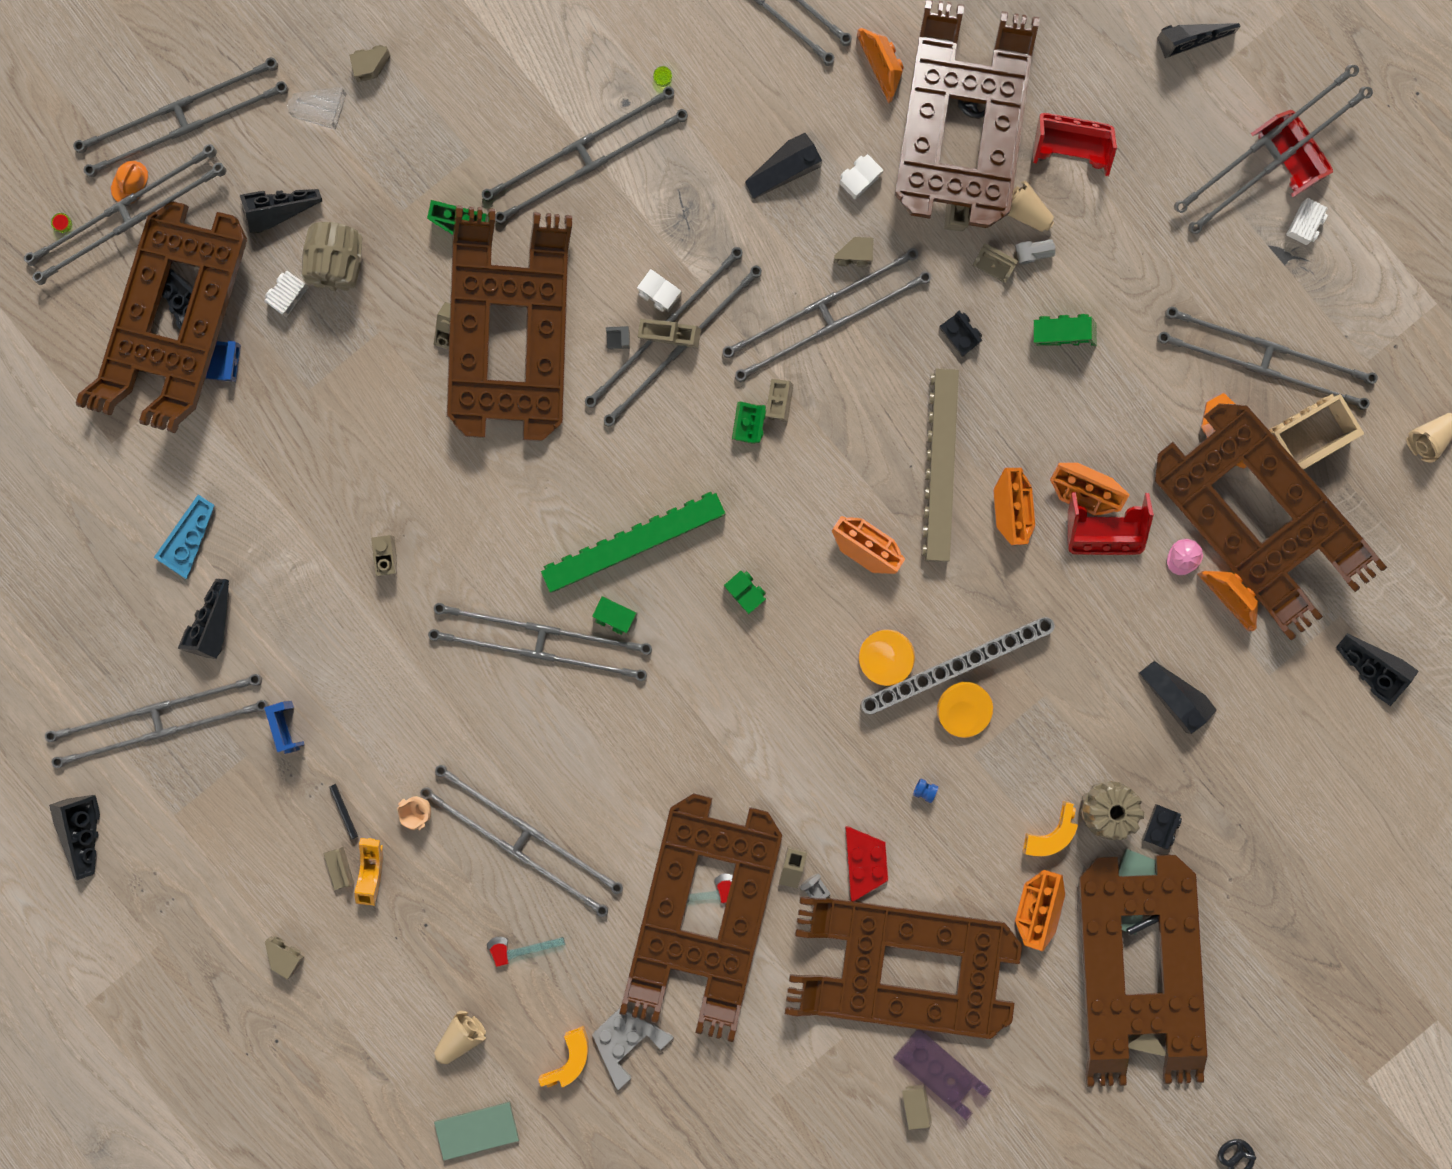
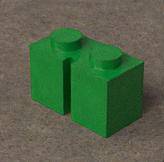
[724,570,766,615]
[592,596,637,635]

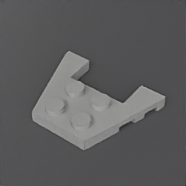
[592,1007,674,1090]

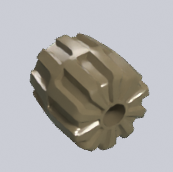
[301,222,363,291]
[1080,781,1144,840]

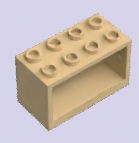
[1269,394,1364,469]

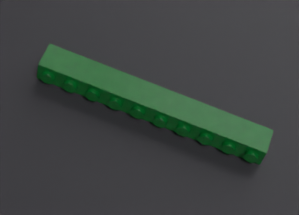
[541,492,726,593]

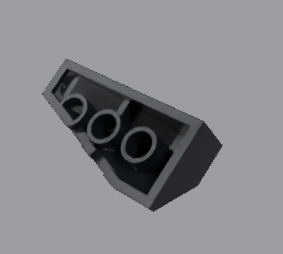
[1157,23,1241,59]
[745,133,822,199]
[240,189,322,233]
[162,267,226,330]
[178,579,229,659]
[1336,633,1419,707]
[1139,661,1217,734]
[49,795,100,881]

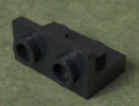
[939,310,982,357]
[1142,804,1182,850]

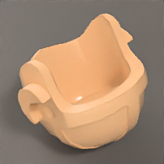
[397,796,431,831]

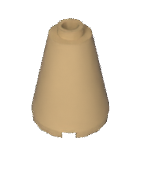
[1007,180,1054,232]
[1406,413,1452,463]
[434,1011,486,1064]

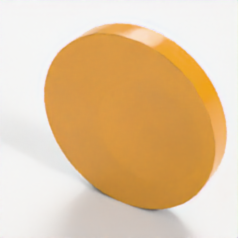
[859,629,915,686]
[937,682,993,738]

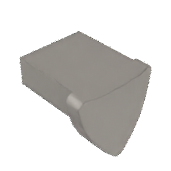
[800,873,831,898]

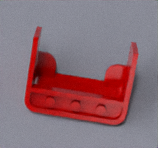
[1251,110,1333,197]
[1033,113,1117,177]
[1068,492,1154,555]

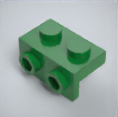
[732,401,766,444]

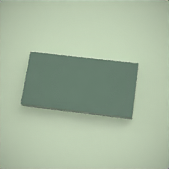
[1118,849,1156,935]
[434,1101,519,1160]

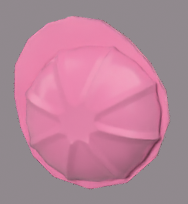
[1167,539,1203,575]

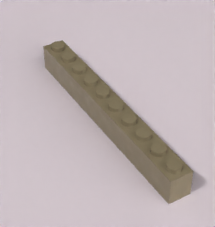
[922,369,959,562]

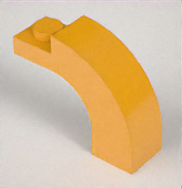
[1022,801,1078,856]
[354,838,383,906]
[538,1026,589,1087]

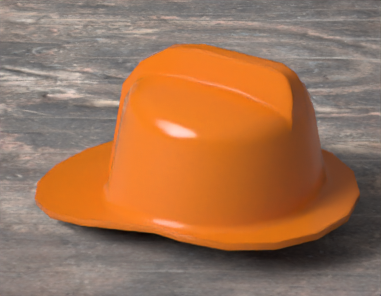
[111,161,148,204]

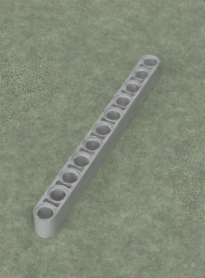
[860,617,1055,714]

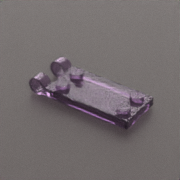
[894,1029,992,1121]

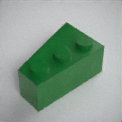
[427,200,488,235]
[1034,314,1097,346]

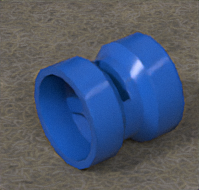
[913,778,938,803]

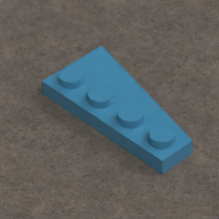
[154,494,215,579]

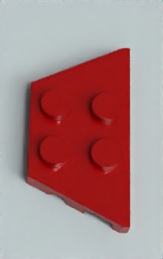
[845,826,888,901]

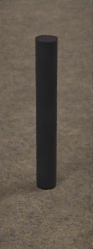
[329,784,358,840]
[1126,915,1159,936]

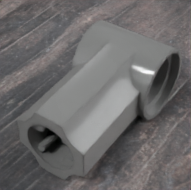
[1015,239,1055,265]

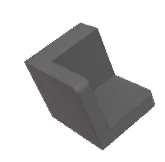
[606,326,630,349]

